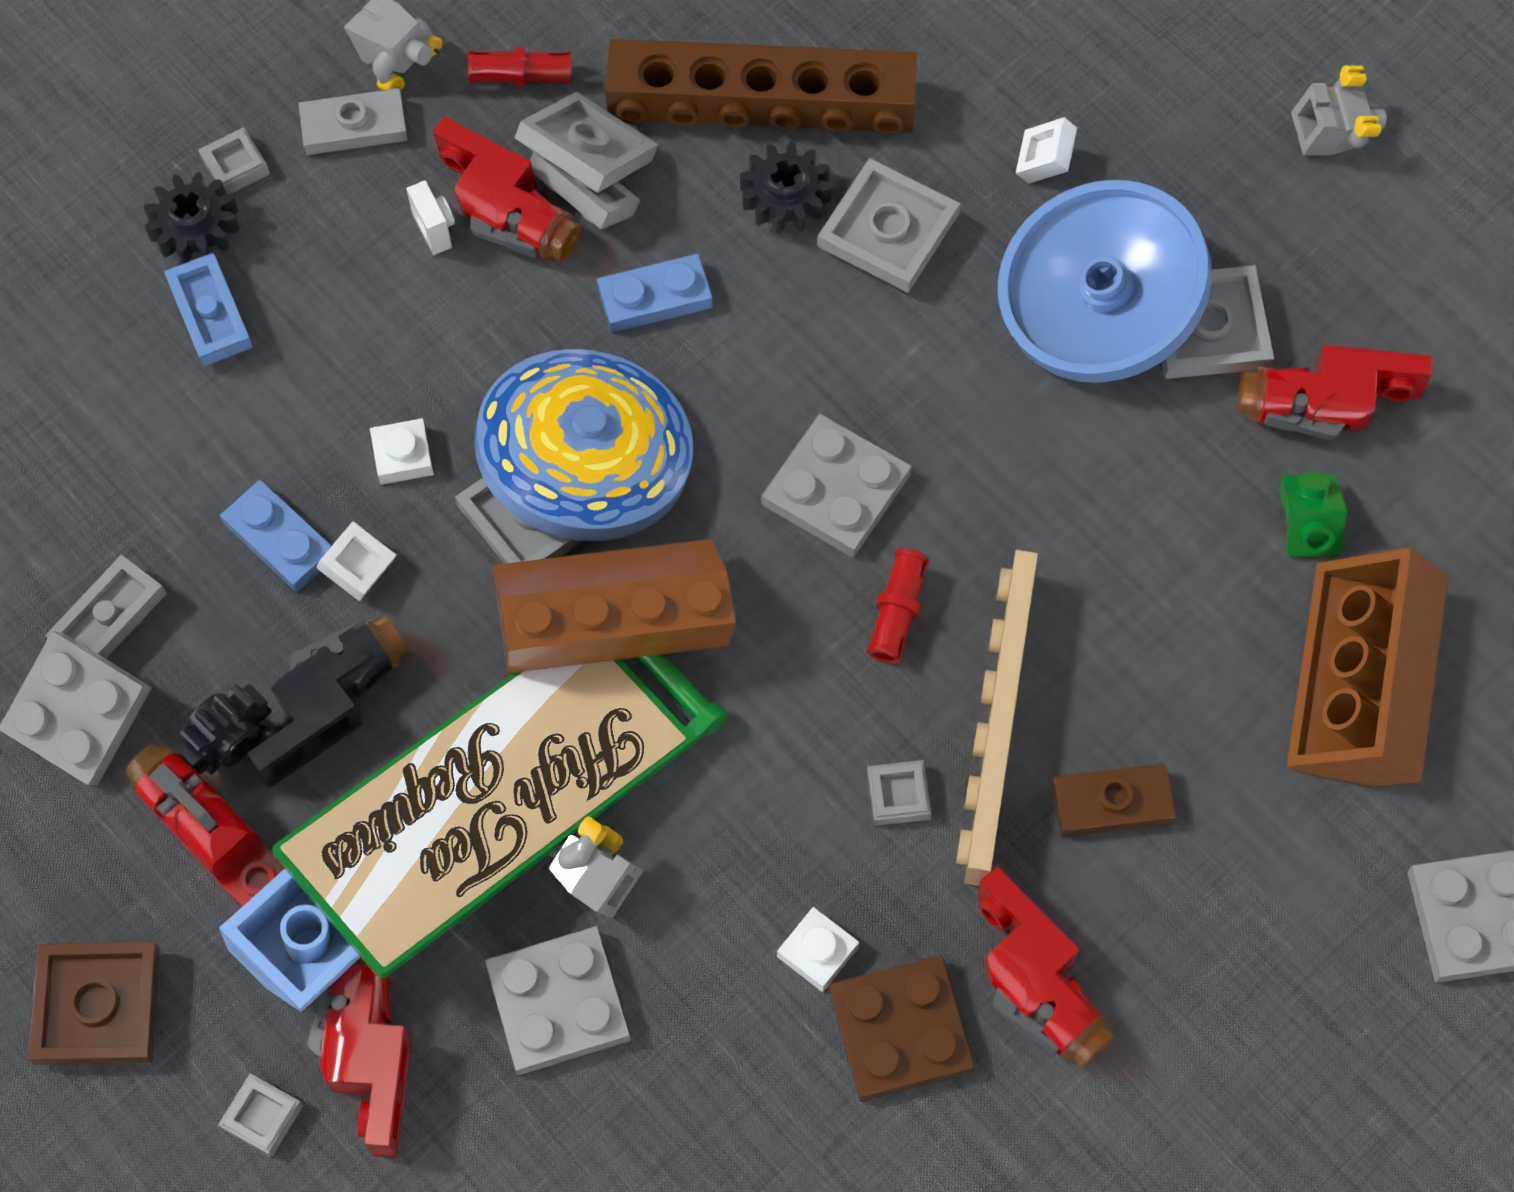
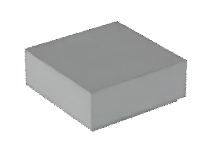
[198,127,270,194]
[867,760,931,826]
[218,1073,304,1158]

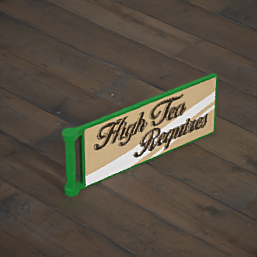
[273,654,728,979]

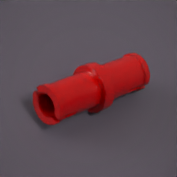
[468,47,571,88]
[866,548,930,664]

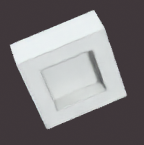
[1016,117,1077,184]
[406,180,455,256]
[370,418,434,485]
[316,521,396,601]
[777,907,859,992]

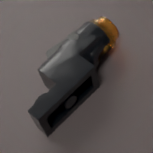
[247,615,409,789]

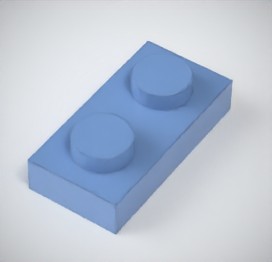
[164,252,253,367]
[597,253,713,333]
[220,480,331,593]

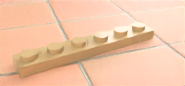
[956,550,1038,886]

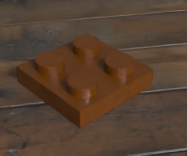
[28,941,160,1065]
[828,955,974,1102]

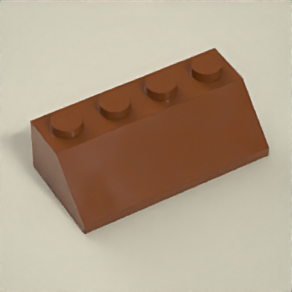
[492,539,736,673]
[1286,547,1448,787]

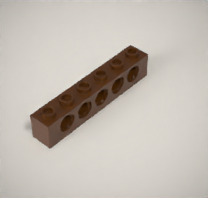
[605,39,917,135]

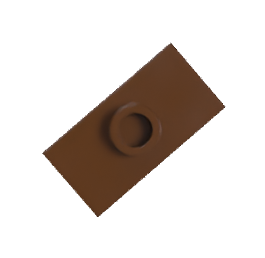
[1052,763,1176,837]

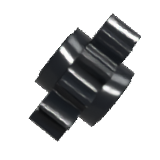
[740,141,832,233]
[144,172,240,264]
[175,684,272,775]

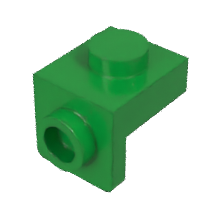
[1279,472,1347,557]

